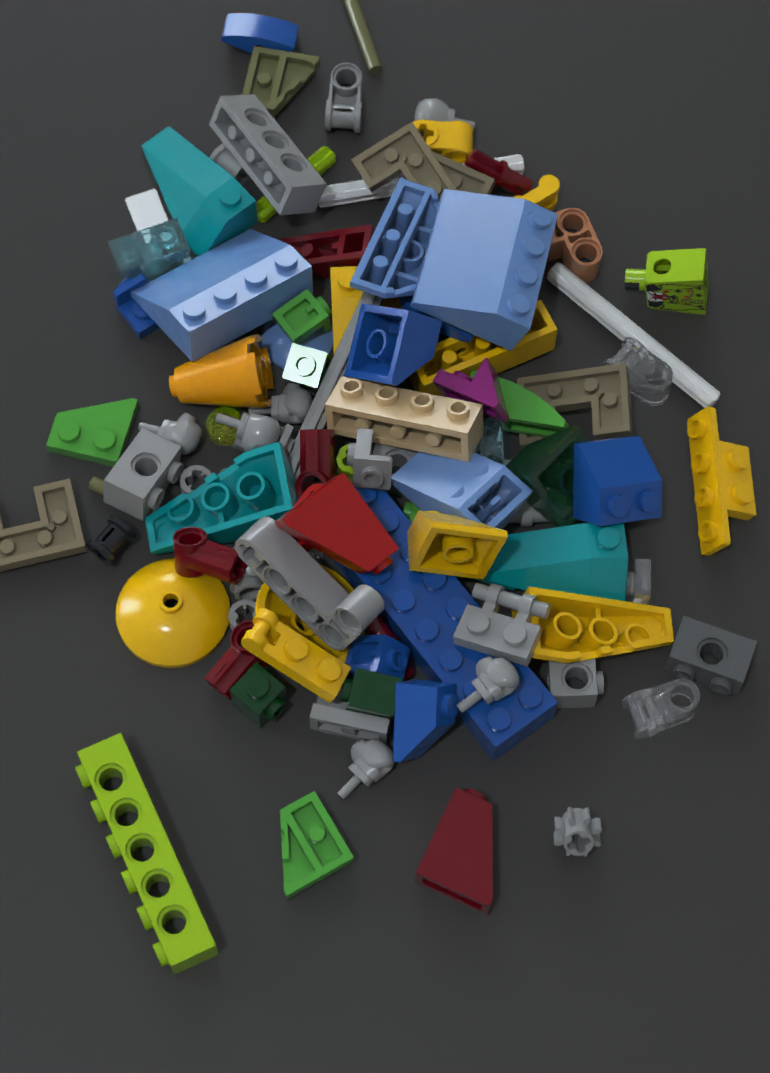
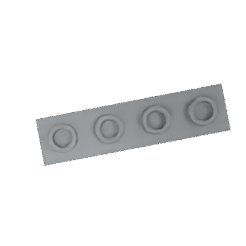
[209,94,327,215]

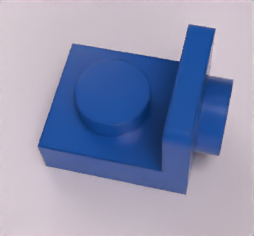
[113,274,160,340]
[345,634,410,682]

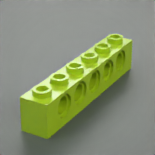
[75,733,219,975]

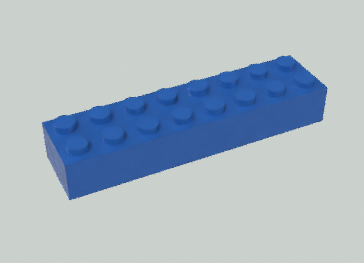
[331,482,558,762]

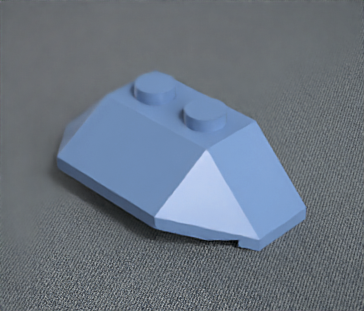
[350,178,439,299]

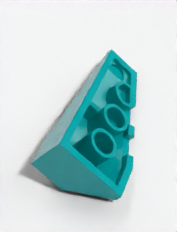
[141,126,258,257]
[145,441,299,554]
[469,523,628,601]

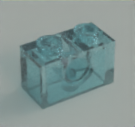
[108,218,191,282]

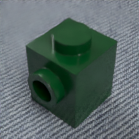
[230,662,287,729]
[340,668,402,723]

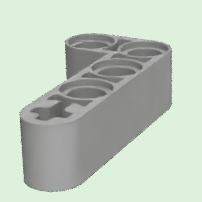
[235,516,384,651]

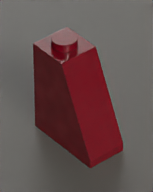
[415,788,493,916]

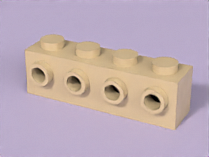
[325,376,484,462]

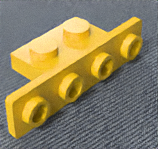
[687,406,757,556]

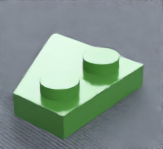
[46,398,139,467]
[280,791,354,900]

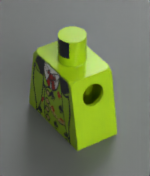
[625,248,709,315]

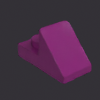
[433,358,509,424]

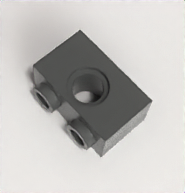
[665,615,758,695]

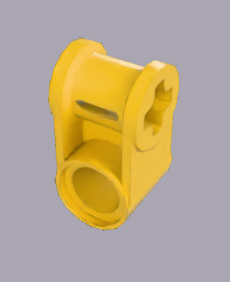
[413,119,473,164]

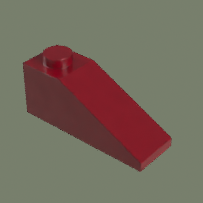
[279,224,376,279]

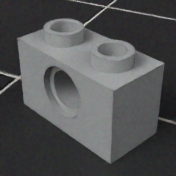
[103,428,184,521]

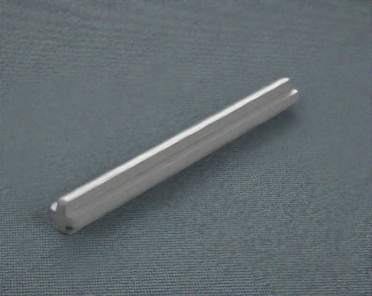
[287,292,384,480]

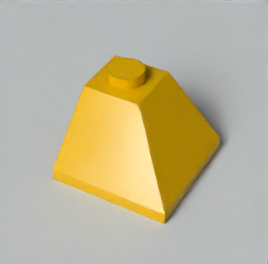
[407,510,508,580]

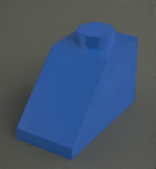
[393,679,459,762]

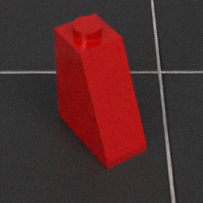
[274,473,399,575]

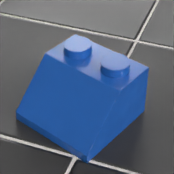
[344,303,442,386]
[573,435,662,526]

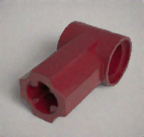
[295,429,336,498]
[173,527,248,585]
[204,620,269,700]

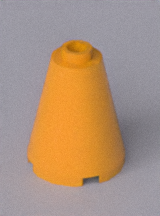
[169,334,274,409]

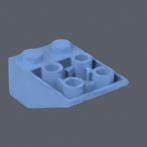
[391,452,533,529]

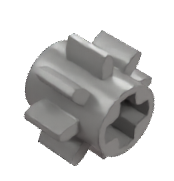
[553,807,602,857]

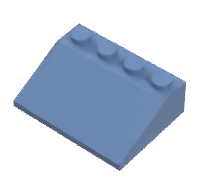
[410,189,558,351]
[131,229,313,362]

